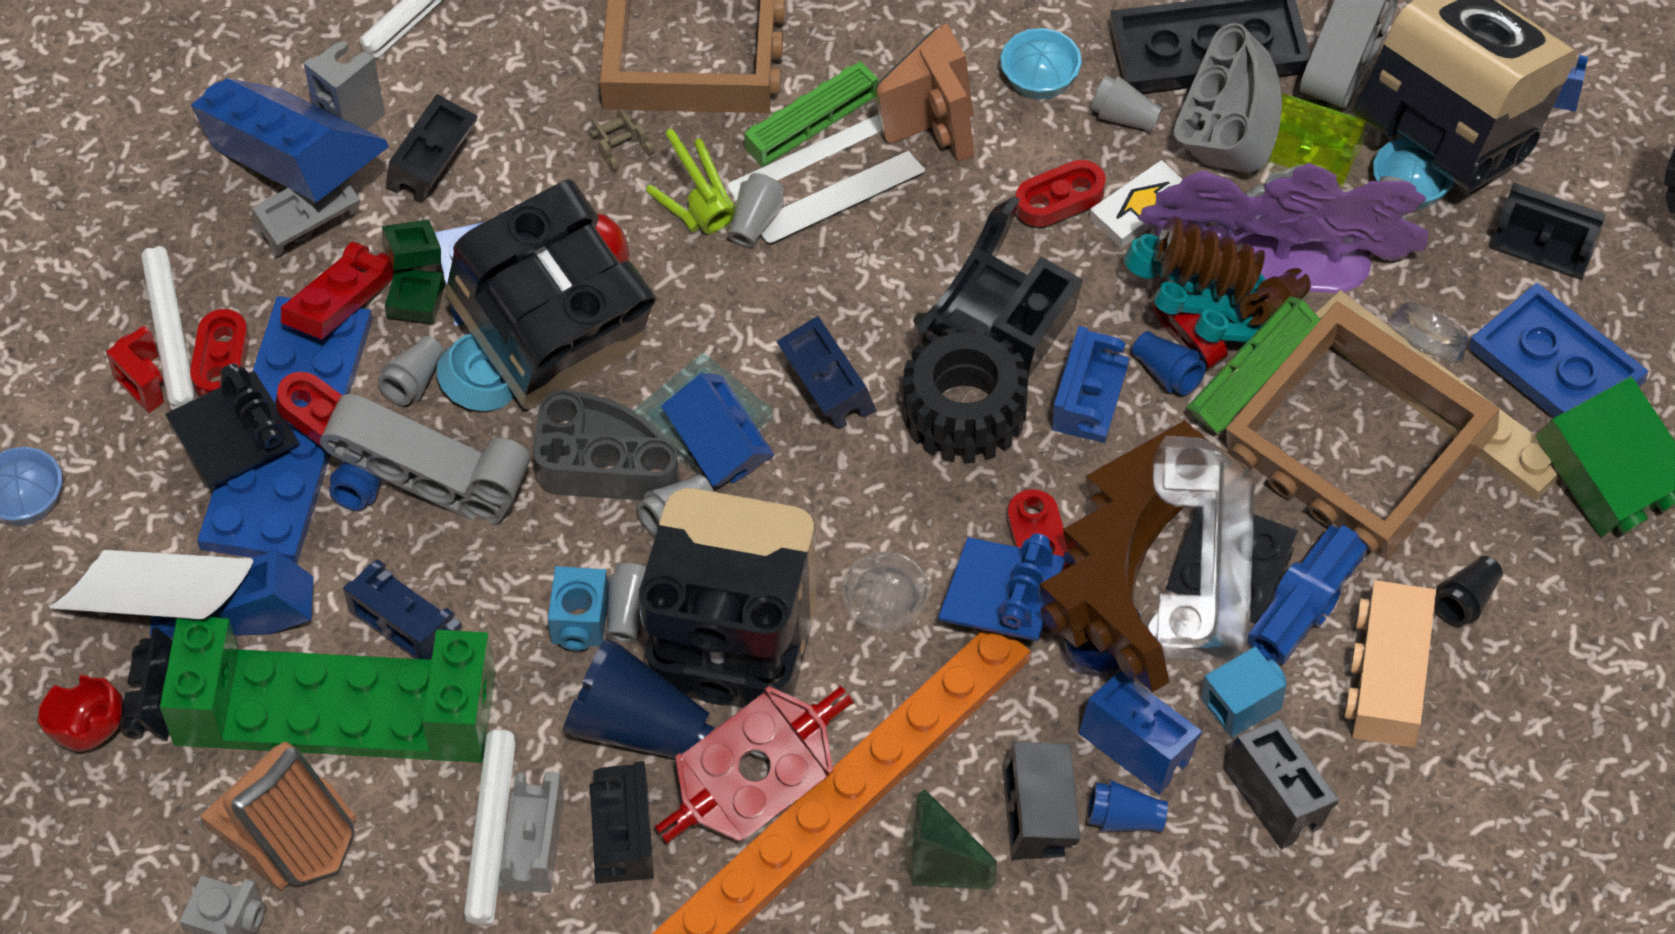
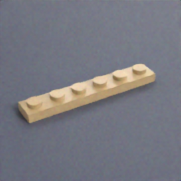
[1315,290,1561,501]

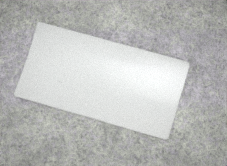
[727,115,925,243]
[49,550,253,619]

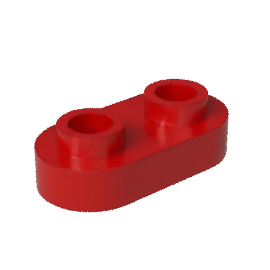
[1016,160,1106,227]
[190,309,249,396]
[275,372,342,447]
[1008,489,1068,571]

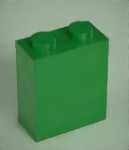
[1535,376,1675,538]

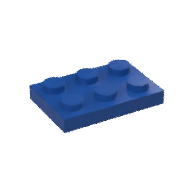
[1469,283,1649,418]

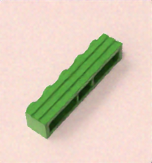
[744,61,878,167]
[1186,296,1321,433]

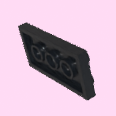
[1110,0,1311,93]

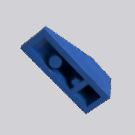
[150,550,314,638]

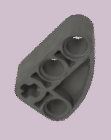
[533,390,680,500]

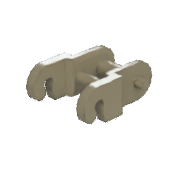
[590,108,654,172]

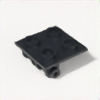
[165,363,299,488]
[1166,495,1298,624]

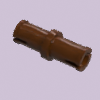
[1240,268,1311,325]

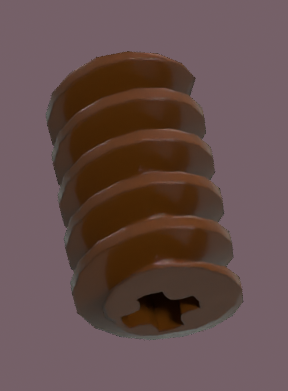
[1153,216,1265,306]

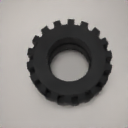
[903,327,1028,463]

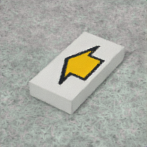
[1089,160,1183,248]

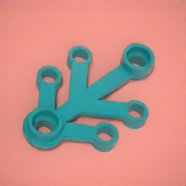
[1124,234,1266,344]

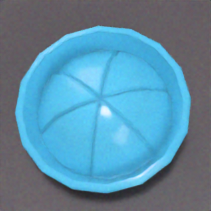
[1000,28,1082,100]
[1373,136,1454,209]
[436,334,515,411]

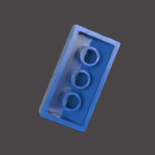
[191,78,389,203]

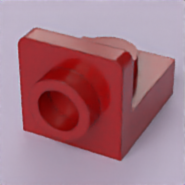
[106,326,164,414]

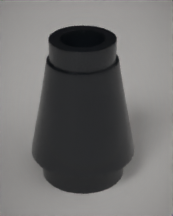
[1434,556,1503,626]

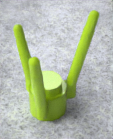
[646,129,736,234]

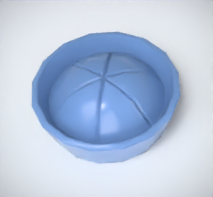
[0,446,62,526]

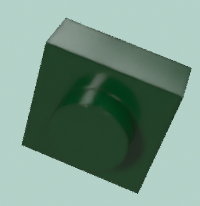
[382,219,441,270]
[385,268,445,323]

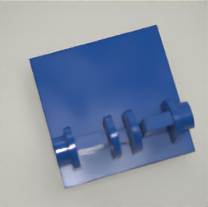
[938,534,1065,641]

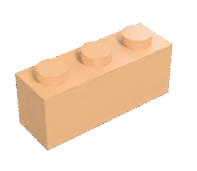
[1345,580,1436,748]

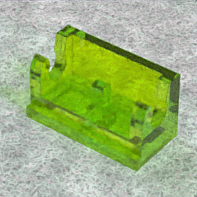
[1268,93,1365,186]

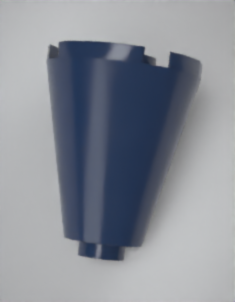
[562,638,715,758]

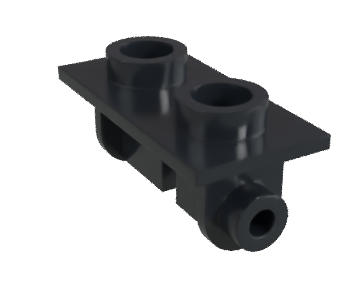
[119,627,173,742]

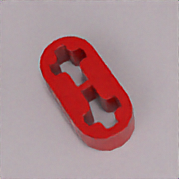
[1152,300,1228,370]

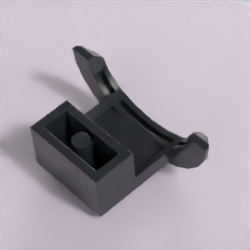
[913,197,1083,378]

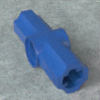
[1247,525,1367,665]

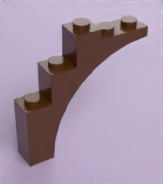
[1040,420,1220,693]

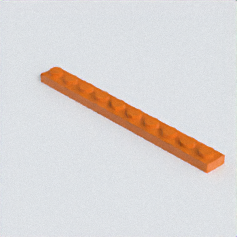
[652,630,1031,934]

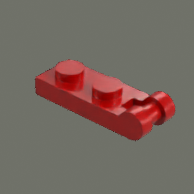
[281,241,395,339]

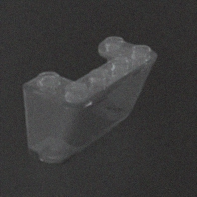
[1148,436,1255,662]

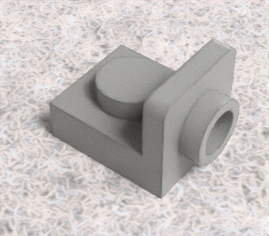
[179,875,265,934]

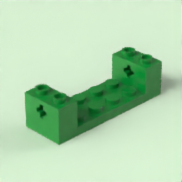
[160,617,496,763]

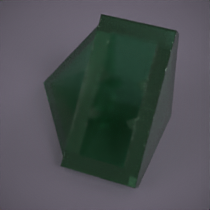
[913,789,997,890]

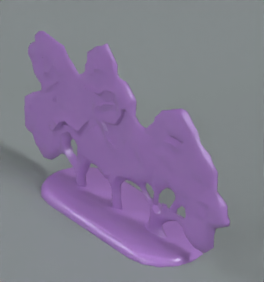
[1137,162,1428,293]

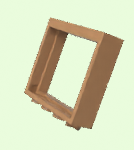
[600,0,785,113]
[1226,301,1499,561]

